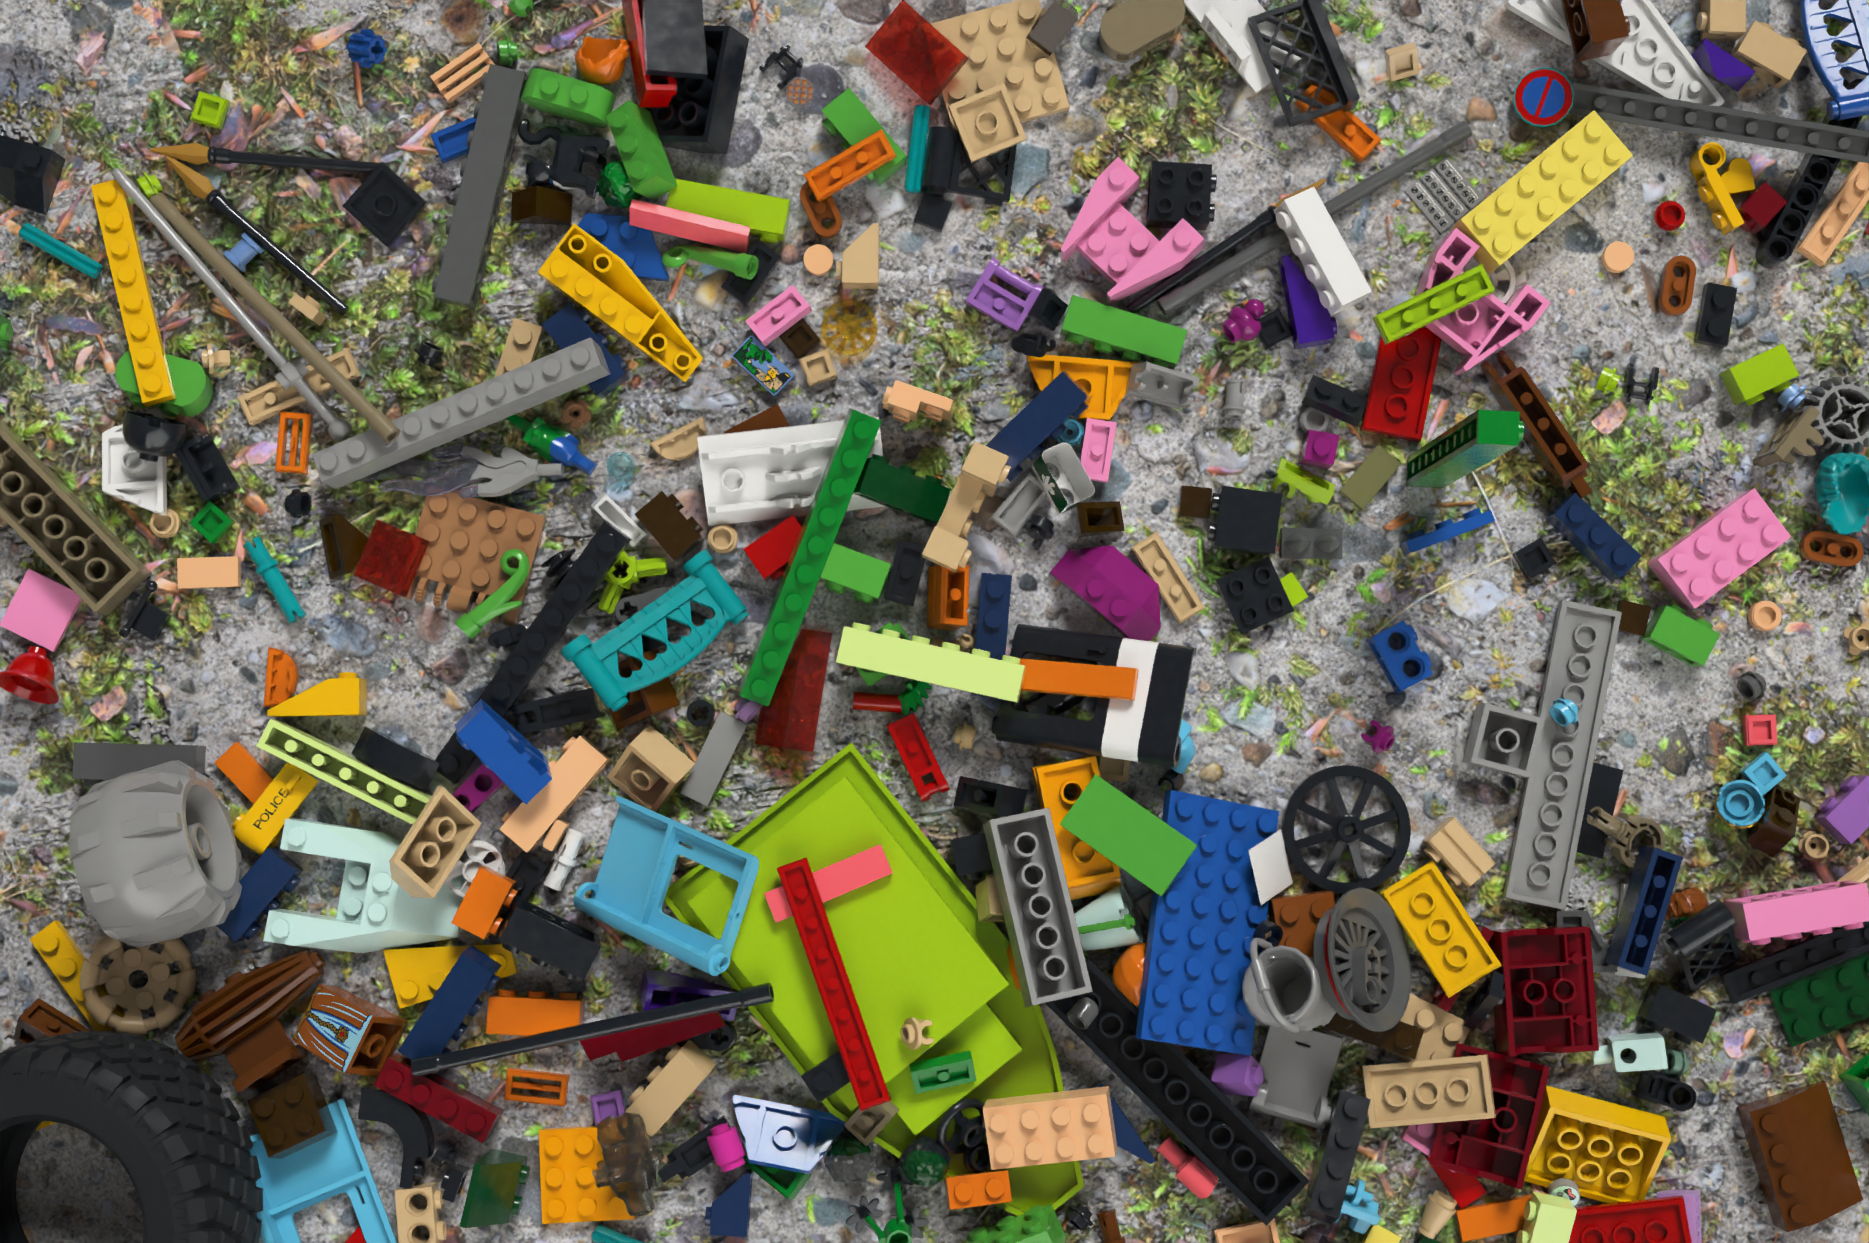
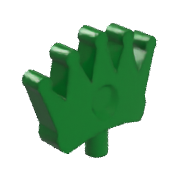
[898,680,932,715]

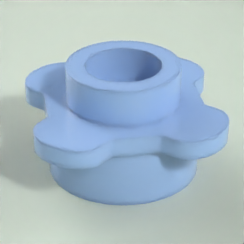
[1777,383,1807,413]

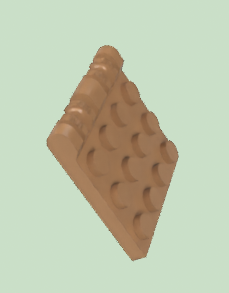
[398,486,547,626]

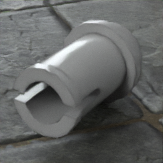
[1222,380,1246,419]

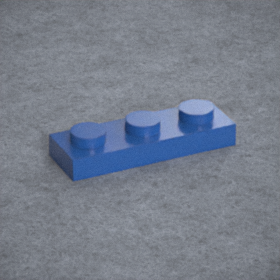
[1400,508,1495,556]

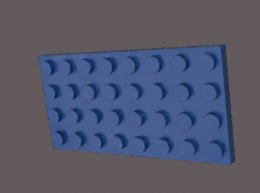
[1135,790,1279,1056]

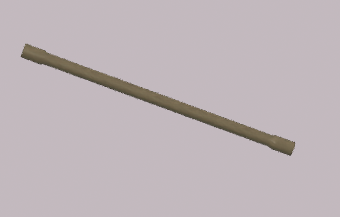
[149,192,400,443]

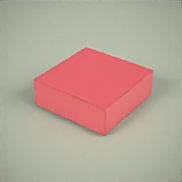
[1742,714,1778,746]

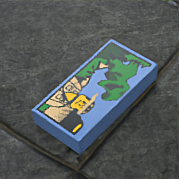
[731,334,795,398]

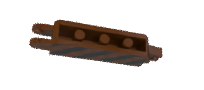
[1480,350,1592,499]

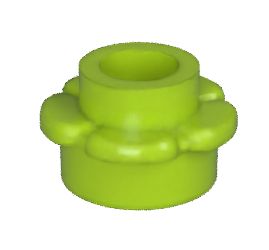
[136,172,163,200]
[1595,367,1621,395]

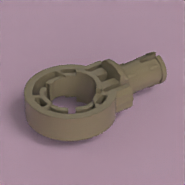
[1587,806,1665,869]

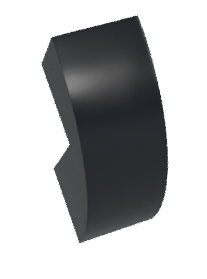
[351,726,440,791]

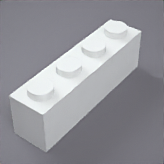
[1274,187,1372,316]

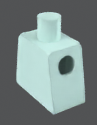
[1591,1030,1668,1072]

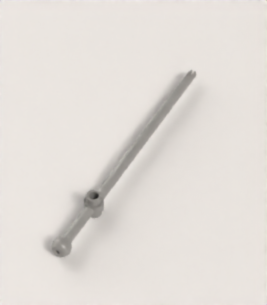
[112,168,353,442]

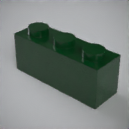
[853,454,951,523]

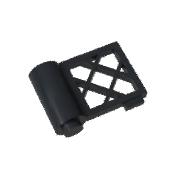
[921,126,1017,207]
[1664,900,1741,992]

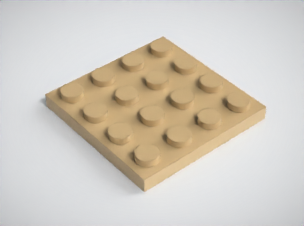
[923,0,1070,131]

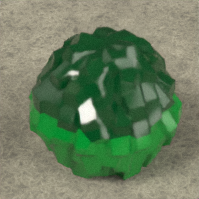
[596,161,642,209]

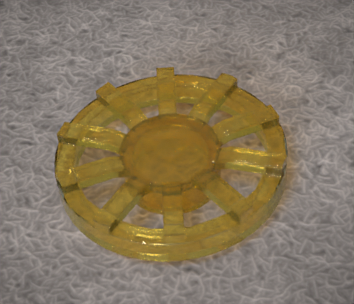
[821,299,878,356]

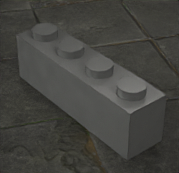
[72,742,206,786]

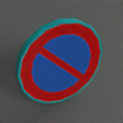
[1513,67,1574,128]

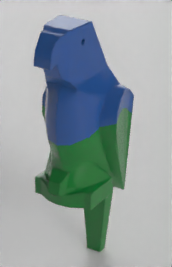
[506,414,598,476]

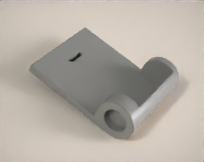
[1247,1026,1343,1129]

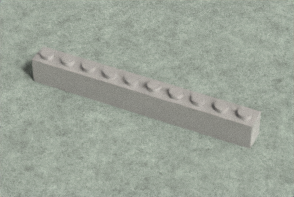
[312,337,611,489]

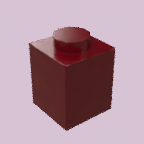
[1737,182,1787,235]

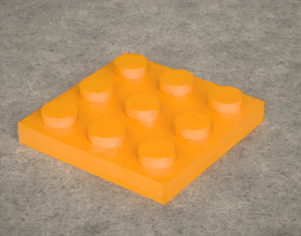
[539,1124,636,1224]

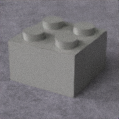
[1462,703,1545,778]

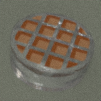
[785,77,815,109]

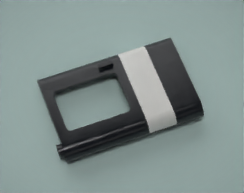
[992,624,1197,768]

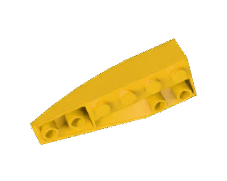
[537,223,703,382]

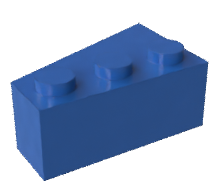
[455,699,552,804]

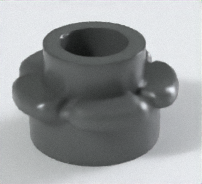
[1737,671,1766,700]

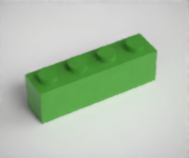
[1060,295,1187,369]

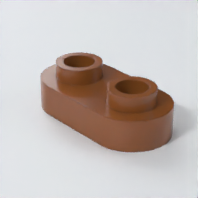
[800,182,842,239]
[1658,255,1696,317]
[1799,531,1863,567]

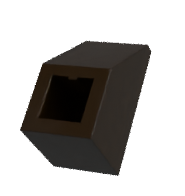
[1746,784,1800,858]

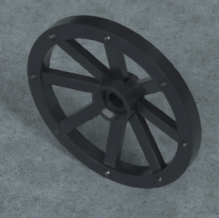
[1282,765,1411,893]

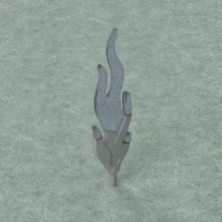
[356,445,564,499]

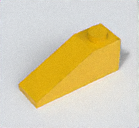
[267,672,367,717]

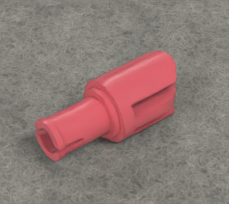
[1156,1135,1218,1199]

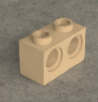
[394,1182,447,1243]

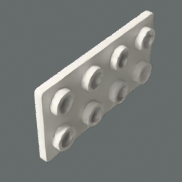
[1184,0,1301,93]

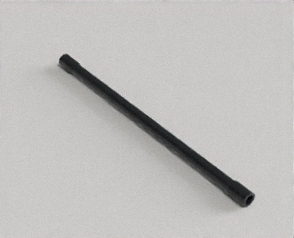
[411,983,774,1077]

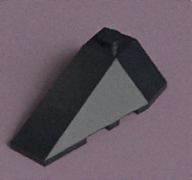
[0,135,66,215]

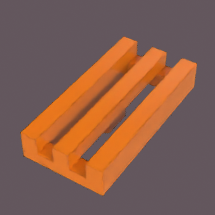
[275,412,313,475]
[504,1068,570,1106]

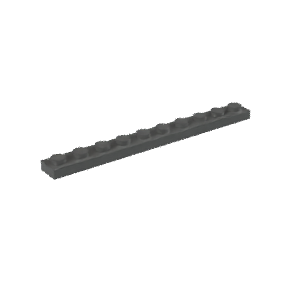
[1569,83,1869,163]

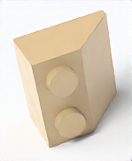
[607,724,695,812]

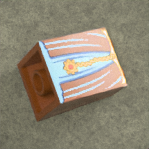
[292,984,408,1076]

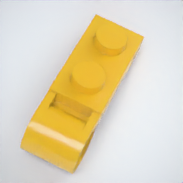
[1689,142,1744,235]

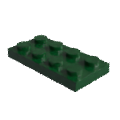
[1766,951,1869,1047]

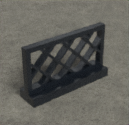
[1247,0,1360,128]

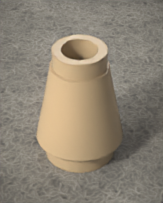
[1418,1190,1457,1239]

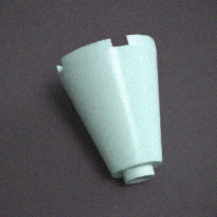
[1074,886,1143,951]

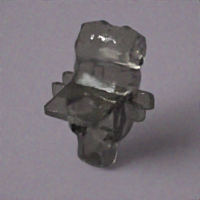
[592,1112,665,1217]

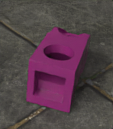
[453,764,506,814]

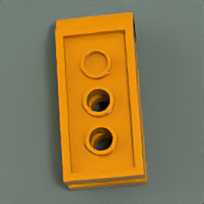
[1031,755,1121,900]

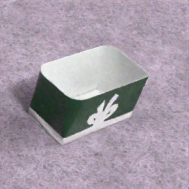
[1031,442,1095,515]

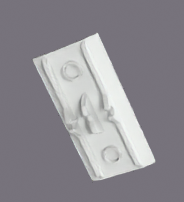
[697,417,885,526]

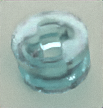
[607,452,636,481]

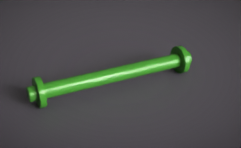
[1078,914,1135,935]

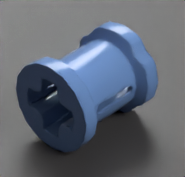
[223,232,264,272]

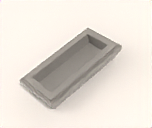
[991,472,1047,537]

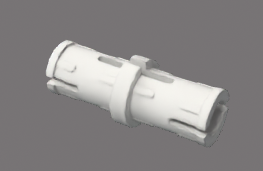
[543,828,586,892]

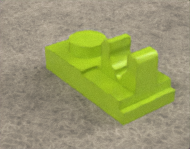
[1271,458,1335,505]

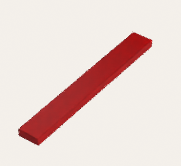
[777,857,891,1111]

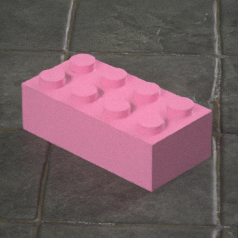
[1647,488,1791,610]
[1724,880,1869,945]

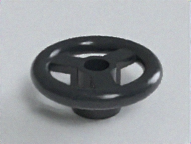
[937,1098,986,1155]

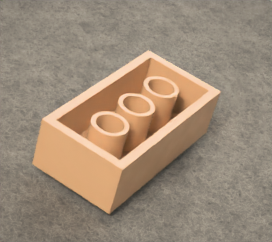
[983,1086,1117,1170]

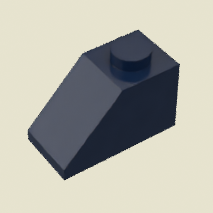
[705,1169,753,1237]

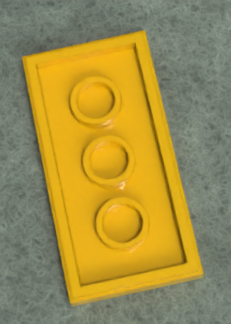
[1381,860,1502,998]

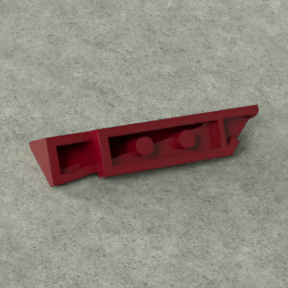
[580,1011,725,1062]

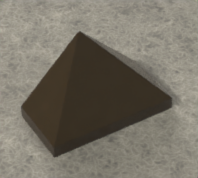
[1076,501,1125,538]
[319,514,371,579]

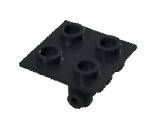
[1216,556,1294,635]

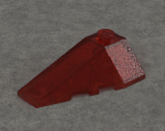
[755,629,832,753]

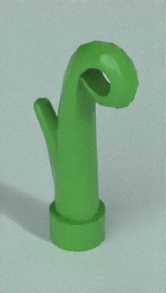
[662,245,758,280]
[455,549,530,639]

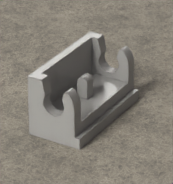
[1126,362,1200,410]

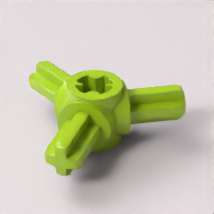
[598,551,668,614]

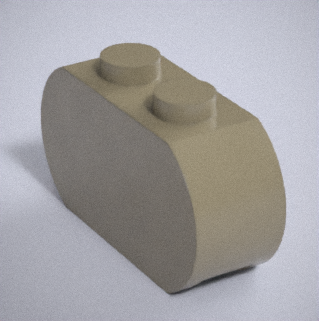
[1098,0,1185,63]

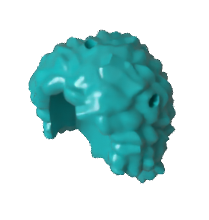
[1814,452,1869,535]

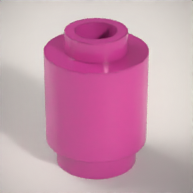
[706,1123,745,1172]

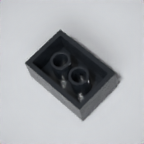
[499,896,601,980]

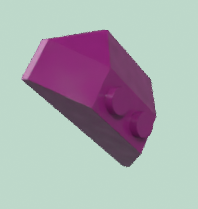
[1050,545,1161,641]

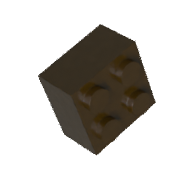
[247,1073,338,1159]

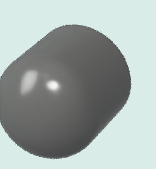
[1067,997,1099,1029]

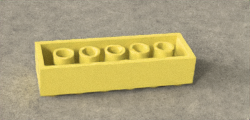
[1450,110,1633,275]

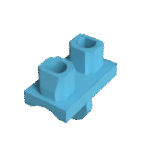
[1333,1179,1380,1234]

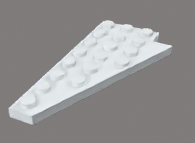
[1505,0,1725,107]

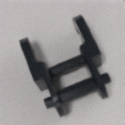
[759,45,804,90]
[1011,333,1056,357]
[1623,363,1659,405]
[488,624,528,648]

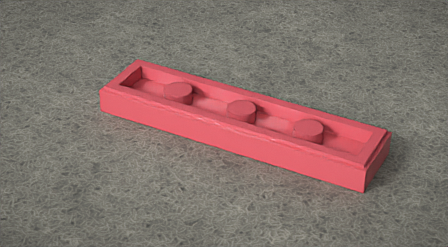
[629,199,750,253]
[764,844,893,923]

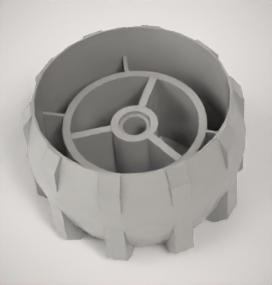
[69,760,242,948]

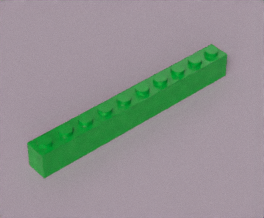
[738,408,882,706]
[1406,409,1524,488]

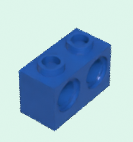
[1366,621,1433,692]

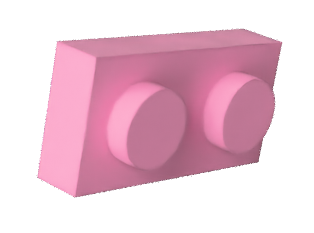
[745,285,812,346]
[1080,418,1117,483]

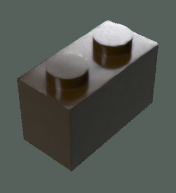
[634,491,704,563]

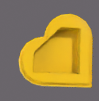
[1720,158,1756,196]

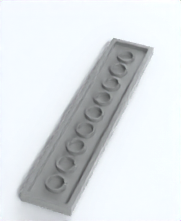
[1503,600,1622,910]

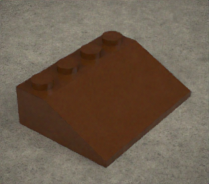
[1737,1080,1863,1232]

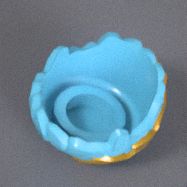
[1714,780,1765,829]

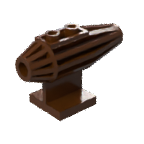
[175,948,326,1093]

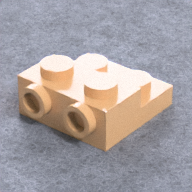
[882,380,953,424]

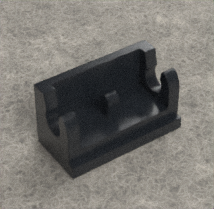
[175,435,240,503]

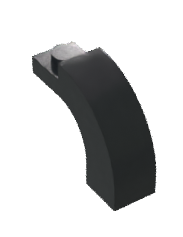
[358,1084,435,1188]

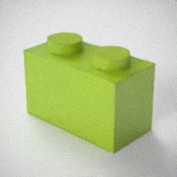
[1719,343,1799,406]

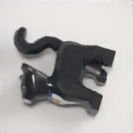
[518,119,610,199]

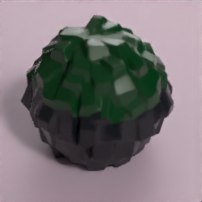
[900,1136,951,1187]

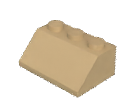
[389,786,482,898]

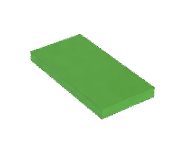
[1060,774,1198,897]

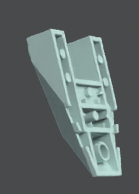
[263,818,466,953]

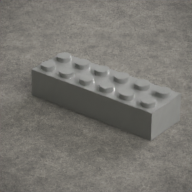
[983,808,1093,1007]

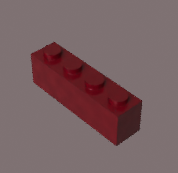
[374,1053,504,1143]

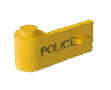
[232,762,319,856]

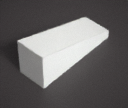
[591,492,646,547]

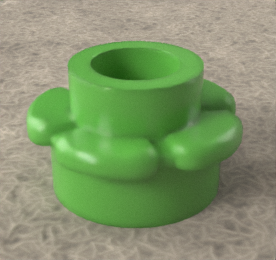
[497,37,518,67]

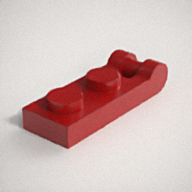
[887,713,950,803]

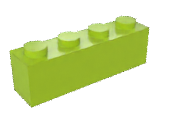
[666,178,792,244]

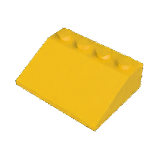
[1524,1086,1671,1203]

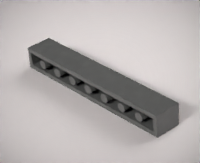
[432,64,528,310]

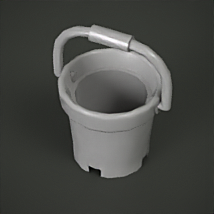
[1242,938,1336,1033]

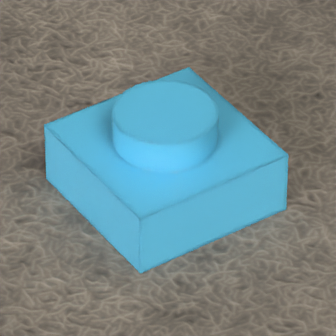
[1740,752,1787,795]

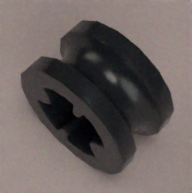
[687,700,715,727]

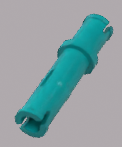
[243,536,307,624]

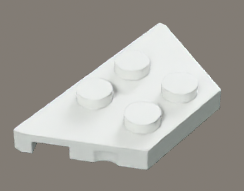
[102,406,167,516]

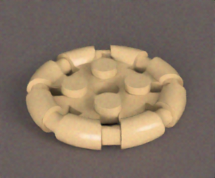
[79,934,197,1035]

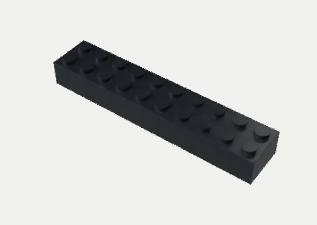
[1045,957,1310,1226]

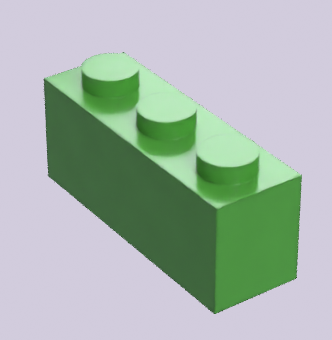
[821,88,907,186]
[606,100,677,201]

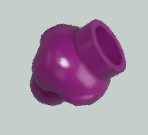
[1221,299,1265,343]

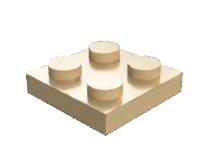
[948,83,1027,163]

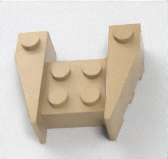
[922,441,1011,573]

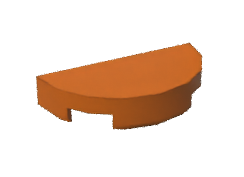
[264,647,299,708]

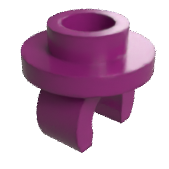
[1361,720,1395,753]

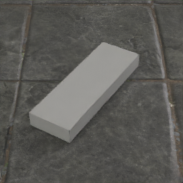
[680,711,748,806]

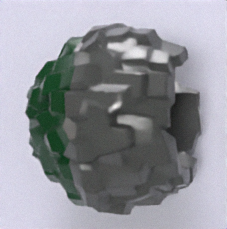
[824,1135,873,1182]

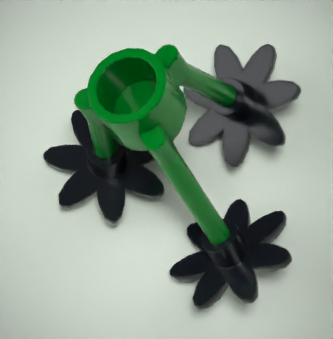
[846,1162,929,1243]

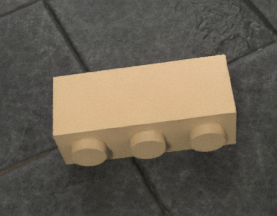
[624,1039,717,1137]

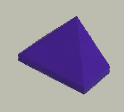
[1691,38,1755,92]

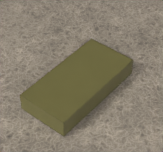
[1338,445,1401,510]

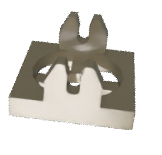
[1753,406,1824,468]

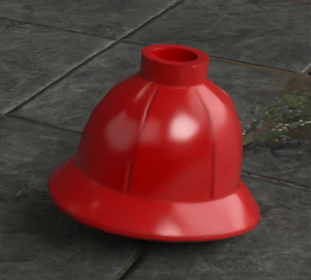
[0,646,59,705]

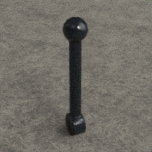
[119,580,158,638]

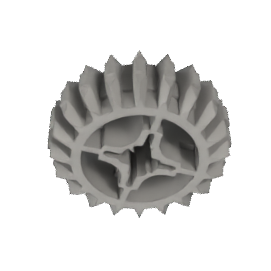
[1800,376,1869,455]

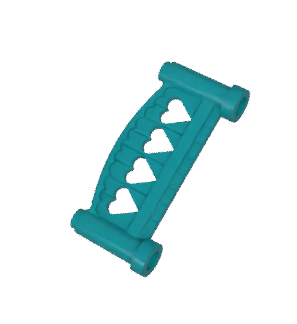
[560,549,749,712]

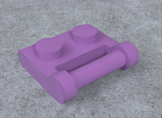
[966,257,1044,333]

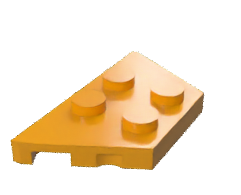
[1026,355,1141,421]

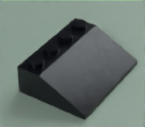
[642,25,749,154]

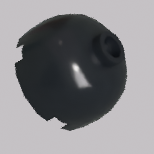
[122,411,187,462]

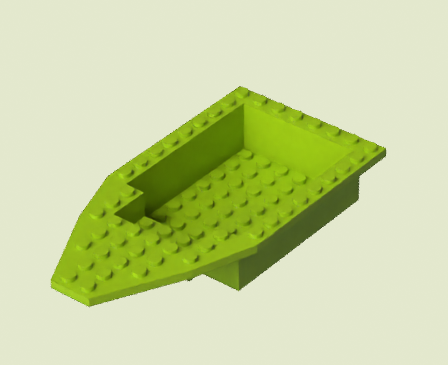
[664,743,1085,1216]

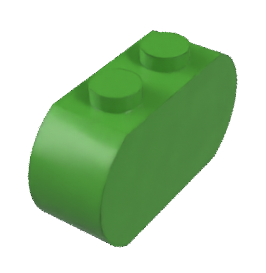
[521,68,616,128]
[115,350,213,417]

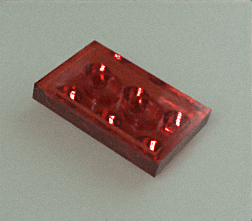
[865,0,969,105]

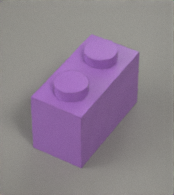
[1814,775,1869,844]

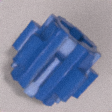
[346,29,387,68]

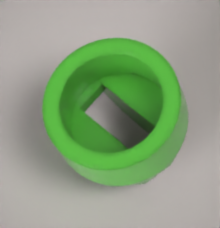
[507,0,534,17]

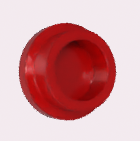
[1654,201,1685,231]

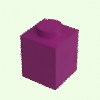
[1298,429,1339,470]

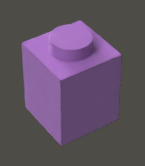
[1211,1053,1264,1097]

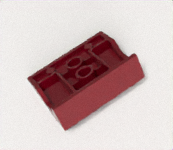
[1489,926,1599,1057]
[1429,1043,1550,1190]

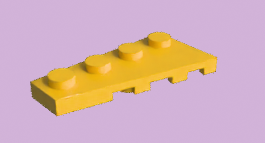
[383,943,519,1009]

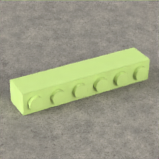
[836,622,1026,703]
[256,719,432,825]

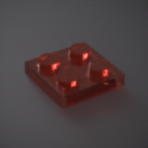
[354,520,430,597]

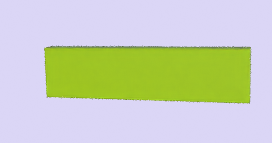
[1372,264,1495,345]

